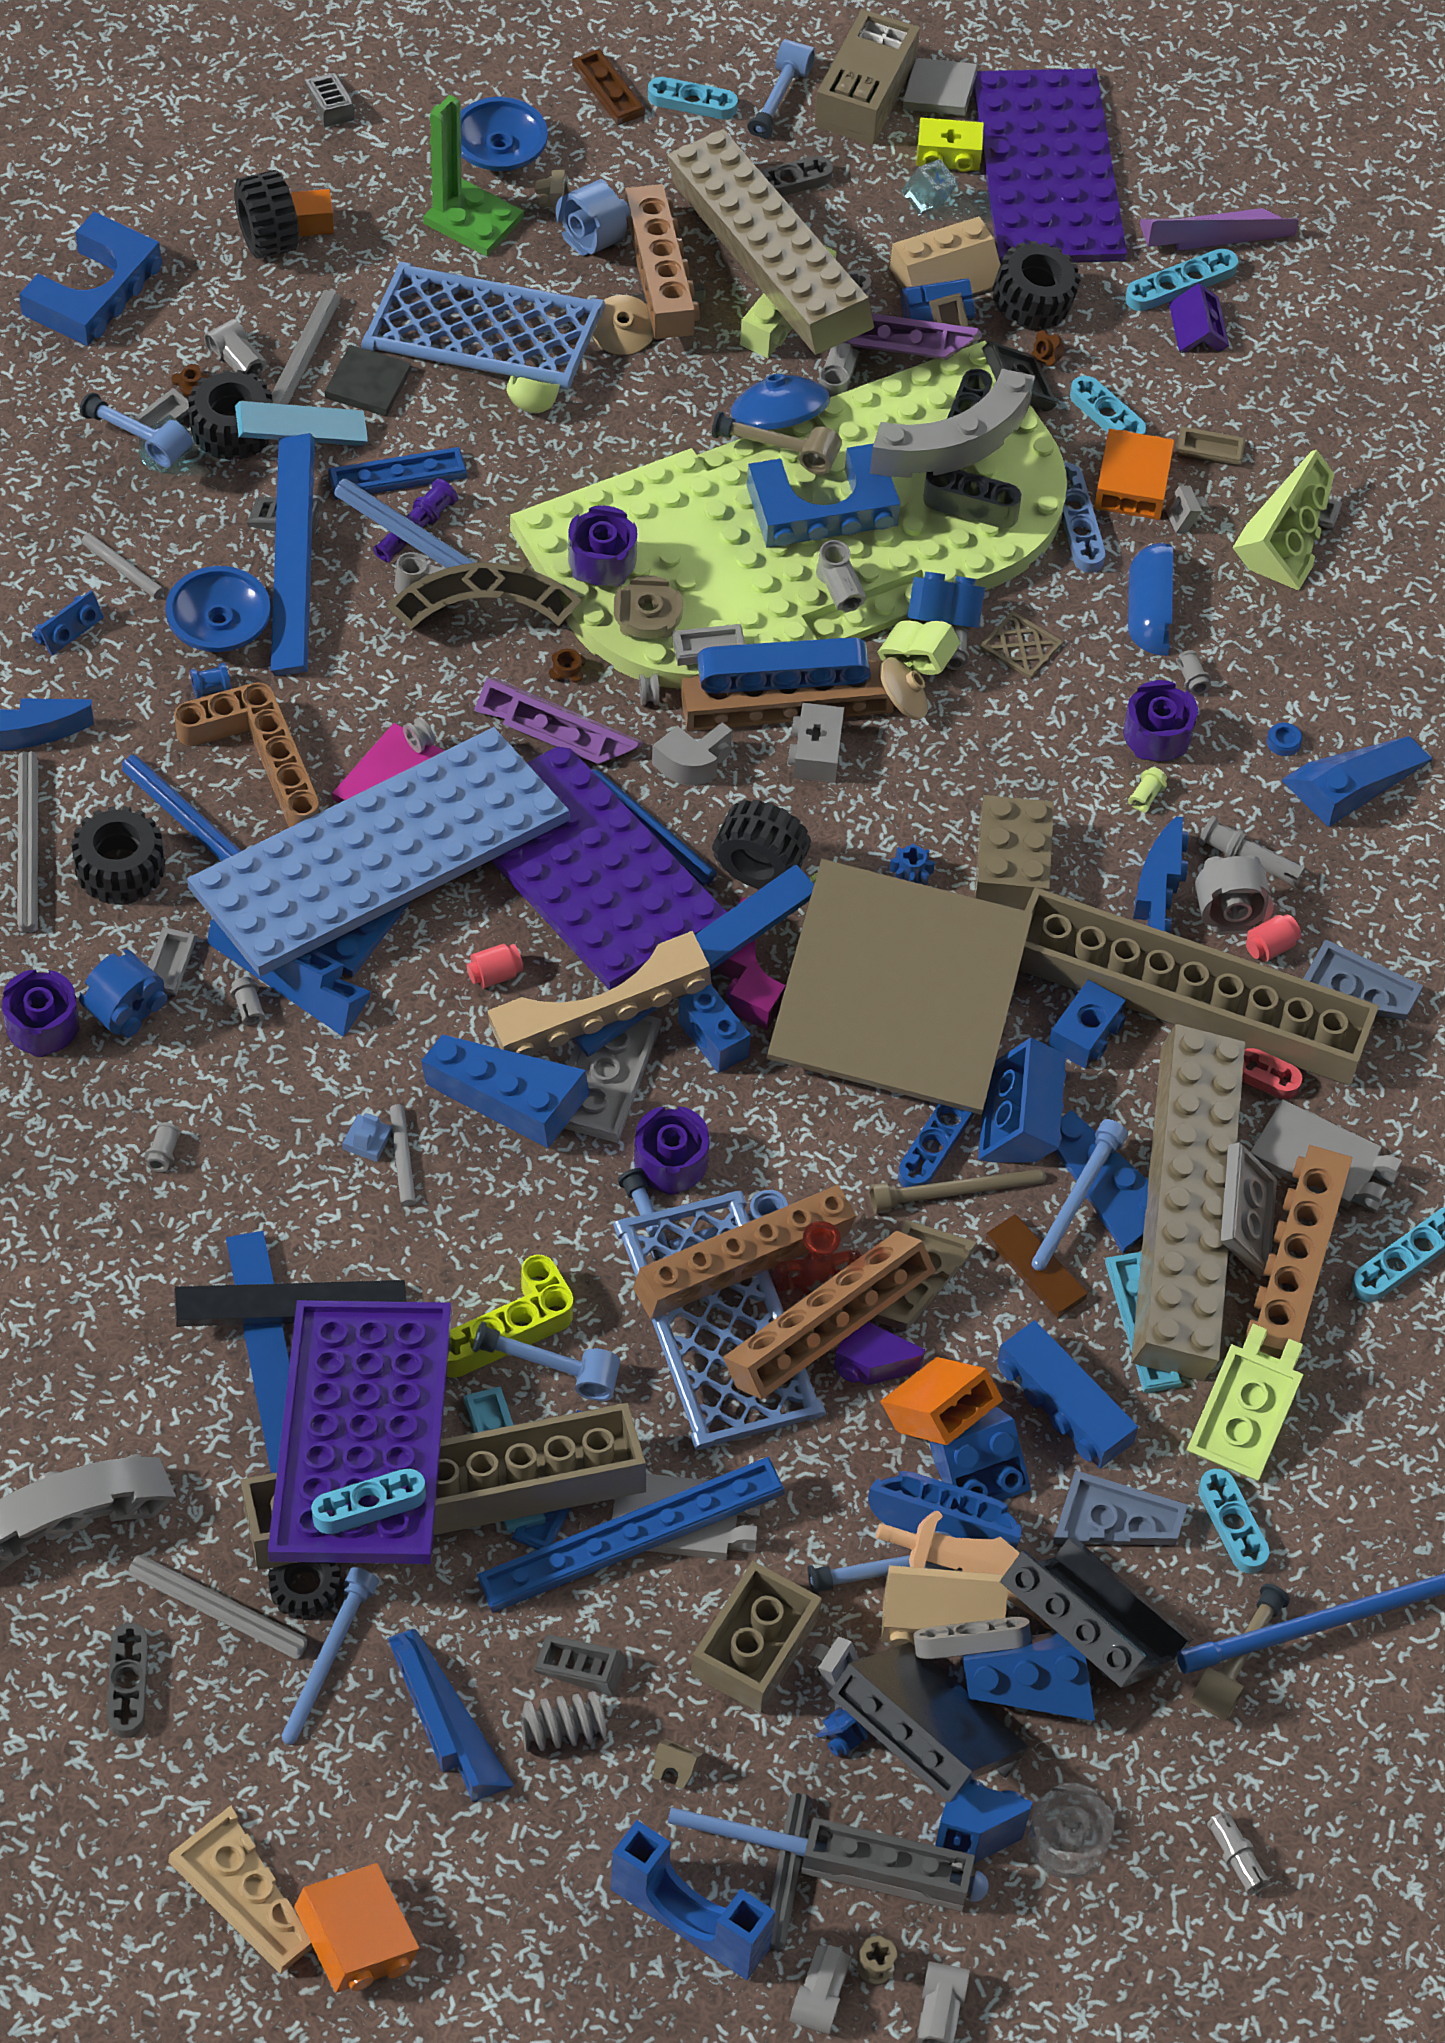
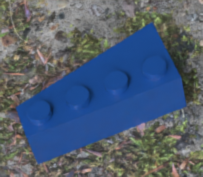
[421,1034,590,1148]

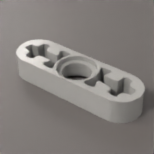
[913,1617,1032,1659]

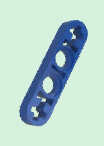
[898,1104,975,1187]

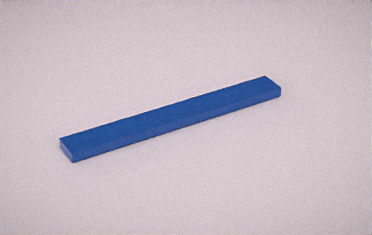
[271,433,315,676]
[572,864,814,1057]
[226,1231,290,1473]
[477,1456,785,1613]

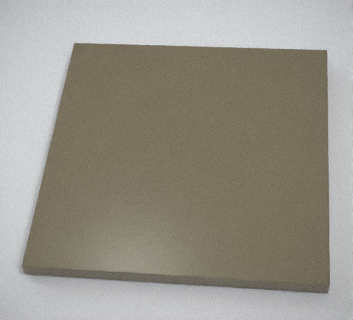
[767,858,1033,1115]

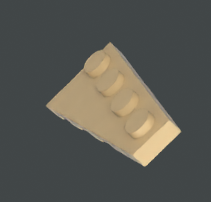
[168,1805,312,1974]

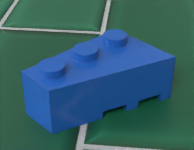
[963,1632,1095,1721]

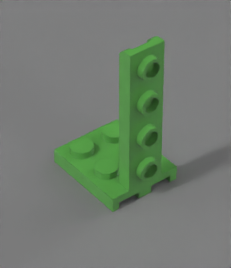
[423,95,524,257]

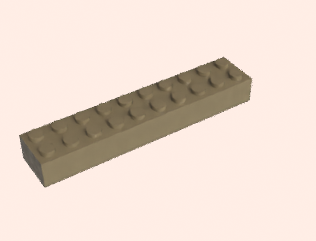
[667,129,874,355]
[1018,887,1379,1086]
[1131,1024,1245,1381]
[240,1403,647,1571]

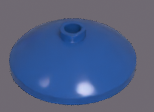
[461,97,548,171]
[730,373,830,430]
[166,566,271,652]

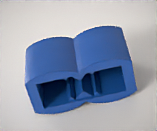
[907,571,985,628]

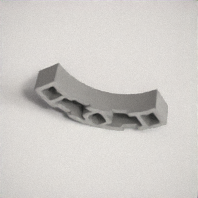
[870,369,1035,478]
[0,1454,176,1572]

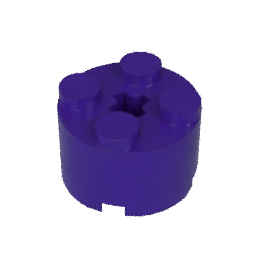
[568,505,638,587]
[1123,680,1198,761]
[2,969,80,1057]
[634,1106,710,1195]

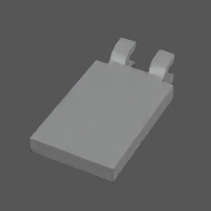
[1250,1099,1402,1213]
[612,1474,761,1560]

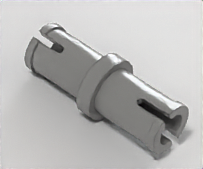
[1207,1811,1270,1895]

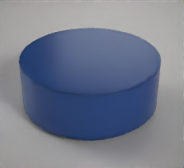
[1267,722,1303,756]

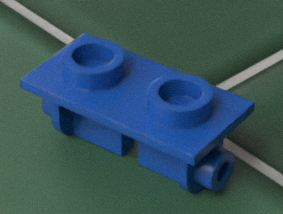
[32,590,104,656]

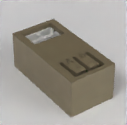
[814,9,920,145]

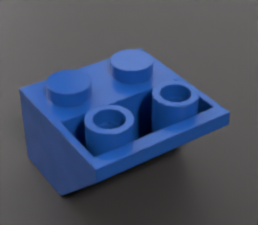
[929,1407,1031,1501]
[935,1779,1033,1864]

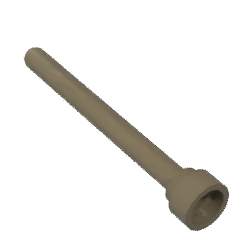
[869,1169,1047,1214]

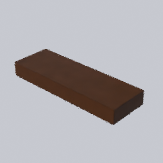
[572,48,645,126]
[985,1214,1088,1319]

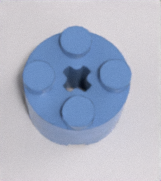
[556,179,630,256]

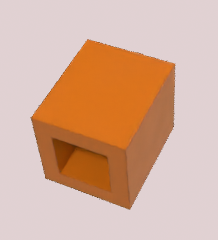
[291,189,334,236]

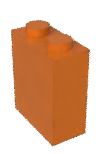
[1094,428,1174,520]
[880,1357,1003,1445]
[294,1863,419,1993]

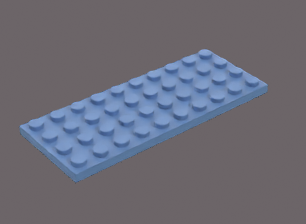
[187,727,570,977]

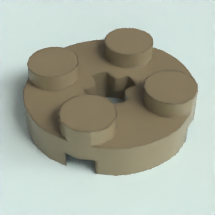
[614,576,683,639]

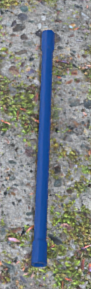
[1177,1573,1445,1674]

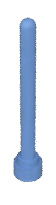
[1032,1119,1128,1271]
[282,1567,379,1745]

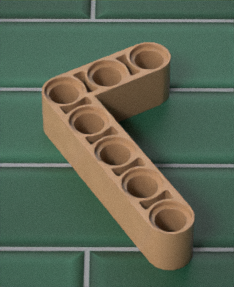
[174,682,319,828]

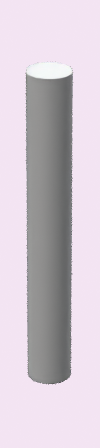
[81,533,164,599]
[390,1104,416,1207]

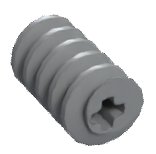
[520,1691,607,1753]

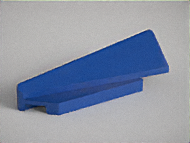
[207,919,371,1037]
[387,1629,514,1802]

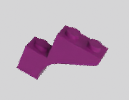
[713,897,786,1030]

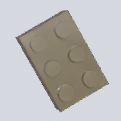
[974,795,1054,910]
[691,1560,822,1713]

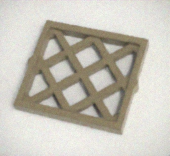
[980,611,1063,679]

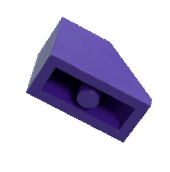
[834,1322,925,1385]

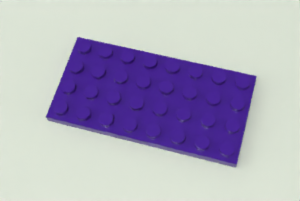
[973,68,1127,264]
[490,746,727,990]
[268,1300,452,1564]

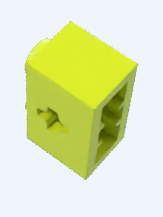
[916,118,983,172]

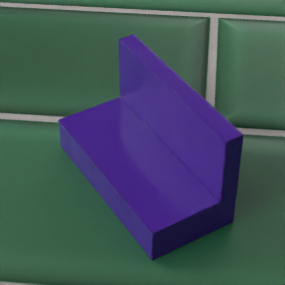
[1169,283,1229,353]

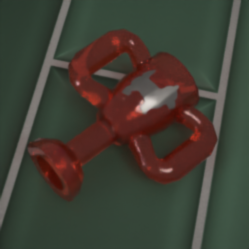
[773,1221,862,1295]

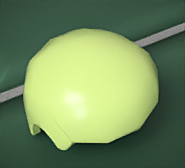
[507,376,560,413]

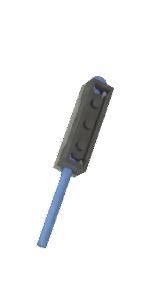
[668,1807,989,1911]

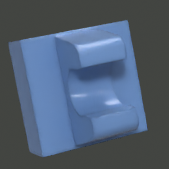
[342,1113,392,1162]

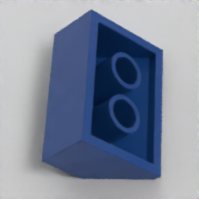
[978,1038,1066,1163]

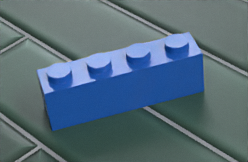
[997,1320,1138,1469]

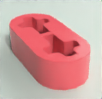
[1242,1048,1302,1099]

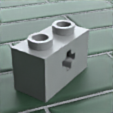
[788,703,844,783]

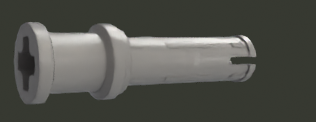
[1198,815,1306,887]

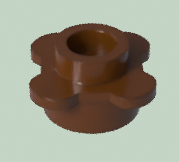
[1032,330,1064,367]
[171,364,210,396]
[549,649,586,683]

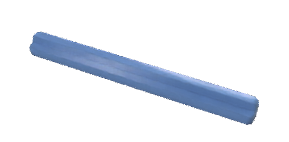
[334,479,475,568]

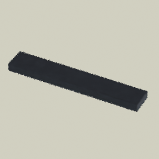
[174,1280,407,1327]

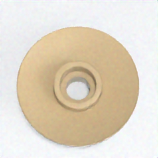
[592,295,654,355]
[880,657,928,720]

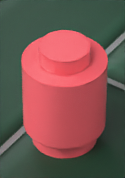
[1246,914,1301,962]
[466,943,523,989]

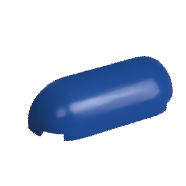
[1128,543,1173,656]
[868,1471,1021,1549]

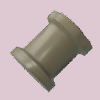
[857,1936,897,1985]

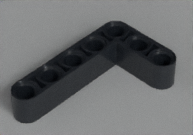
[923,368,1022,528]

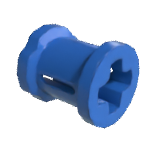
[190,662,231,699]

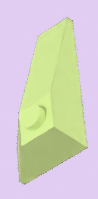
[1233,450,1335,590]

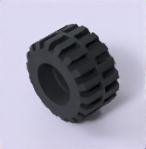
[234,170,299,259]
[992,241,1081,329]
[188,369,273,460]
[712,799,811,889]
[71,806,165,904]

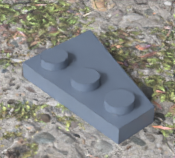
[1303,939,1423,1021]
[1053,1470,1188,1545]

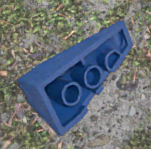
[1282,736,1432,827]

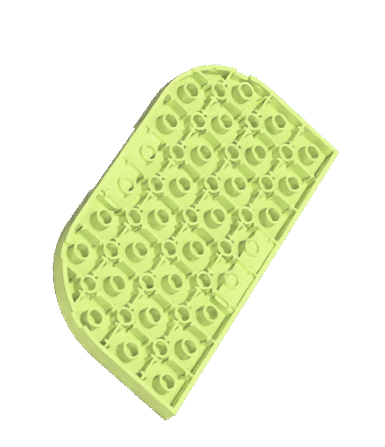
[510,341,1067,689]

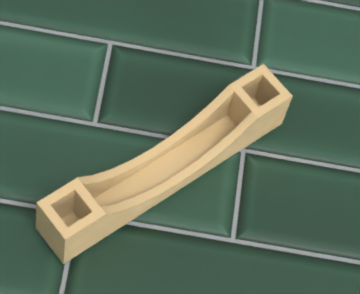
[487,931,712,1056]

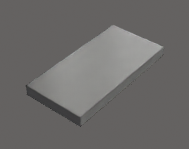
[564,1015,662,1143]

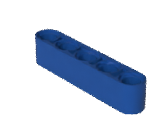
[697,638,871,693]

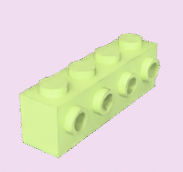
[740,246,837,358]

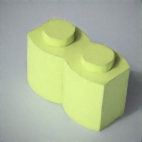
[877,621,961,675]

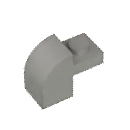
[652,722,732,785]

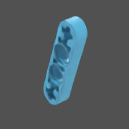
[1125,249,1238,311]
[1351,1207,1445,1302]

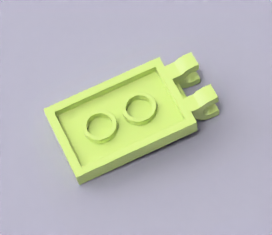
[1186,1324,1303,1482]

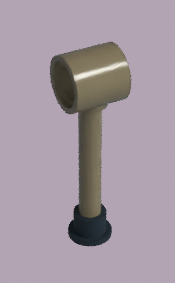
[712,411,842,475]
[1190,1584,1290,1722]

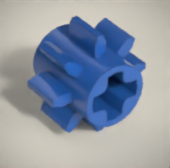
[889,843,935,885]

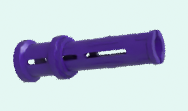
[373,479,458,563]

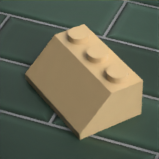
[890,216,1000,296]
[881,1565,1008,1647]

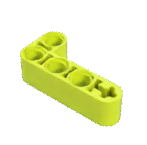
[447,1254,573,1378]

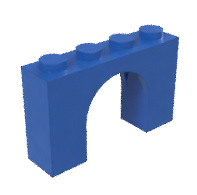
[19,212,162,346]
[747,443,901,548]
[611,1820,776,1981]

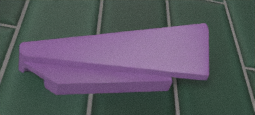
[1140,208,1299,250]
[843,314,982,360]
[474,678,643,764]

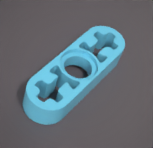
[648,77,738,120]
[1070,376,1146,434]
[311,1469,426,1534]
[1198,1469,1269,1574]

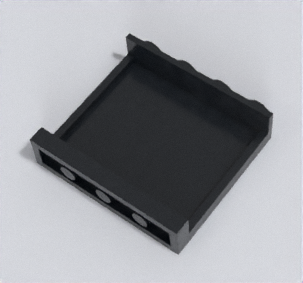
[999,1537,1193,1687]
[827,1642,1030,1803]

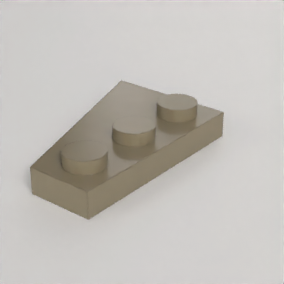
[871,1220,977,1331]

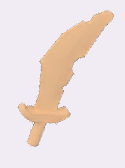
[876,1511,1052,1629]

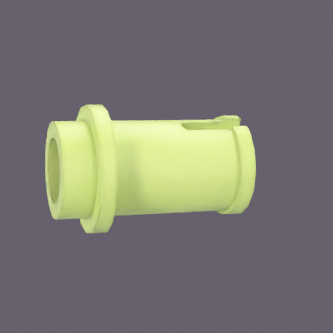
[1128,767,1167,813]

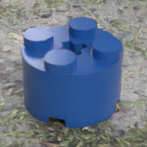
[79,949,168,1038]

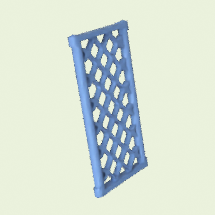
[361,261,605,390]
[613,1191,826,1450]

